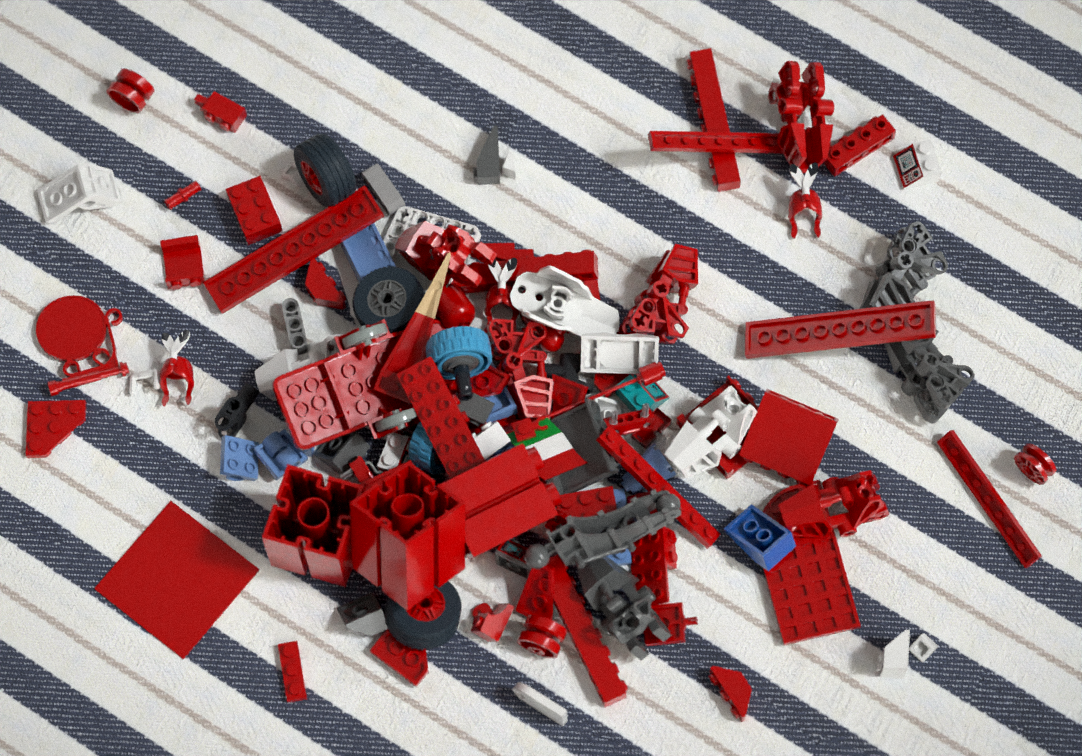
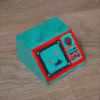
[615,374,670,412]

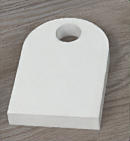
[513,682,567,726]

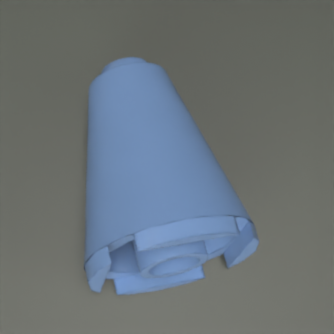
[621,443,677,493]

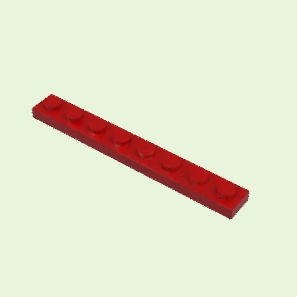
[647,131,782,153]
[596,425,720,549]
[937,430,1042,568]

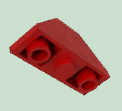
[305,258,346,310]
[709,666,752,722]

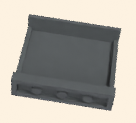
[546,398,620,495]

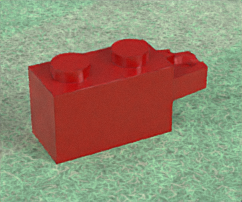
[194,91,247,133]

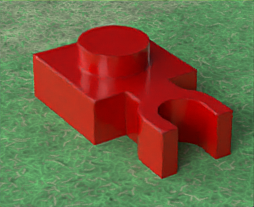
[512,416,548,443]

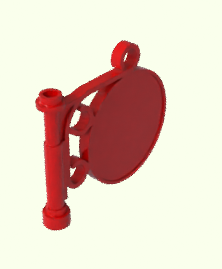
[36,295,129,396]

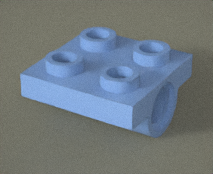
[253,429,308,481]
[220,435,259,481]

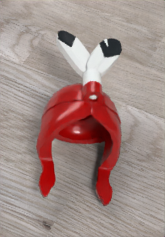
[788,162,823,239]
[484,258,519,331]
[160,330,194,407]

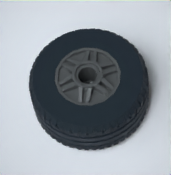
[352,266,425,334]

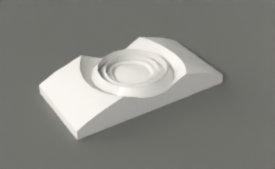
[581,332,659,374]

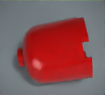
[435,283,475,329]

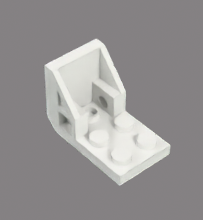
[37,163,122,224]

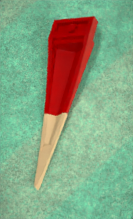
[373,252,451,404]

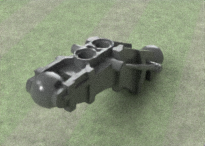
[525,489,681,569]

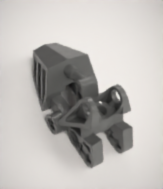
[860,221,948,309]
[884,329,975,424]
[576,556,672,661]

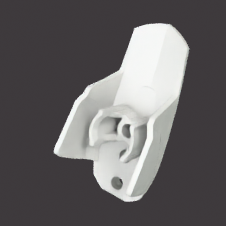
[510,265,619,336]

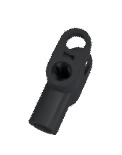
[545,353,594,395]
[215,383,260,438]

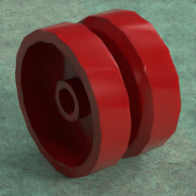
[106,68,155,114]
[517,614,567,659]

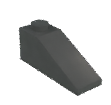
[473,125,500,185]

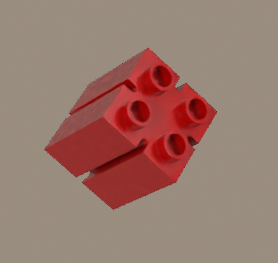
[435,443,562,558]
[350,462,465,611]
[262,464,365,587]

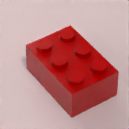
[225,176,283,245]

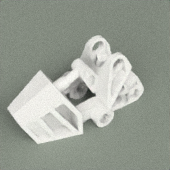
[255,334,344,401]
[664,386,757,478]

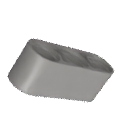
[361,163,406,216]
[282,298,308,355]

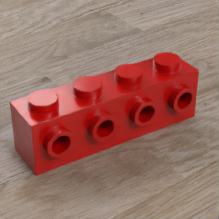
[823,114,896,177]

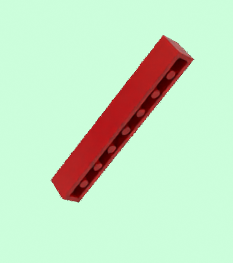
[686,48,741,192]
[448,250,599,294]
[548,554,628,707]

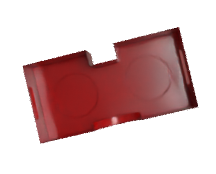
[631,408,672,449]

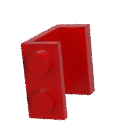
[160,235,205,290]

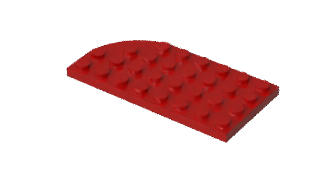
[762,480,861,645]

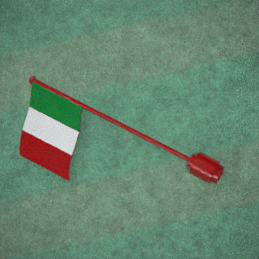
[505,362,666,481]

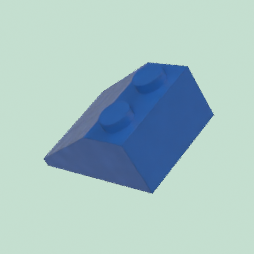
[724,504,796,571]

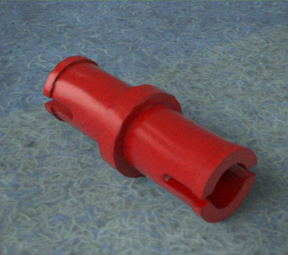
[164,180,202,210]

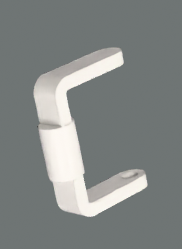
[129,369,160,396]

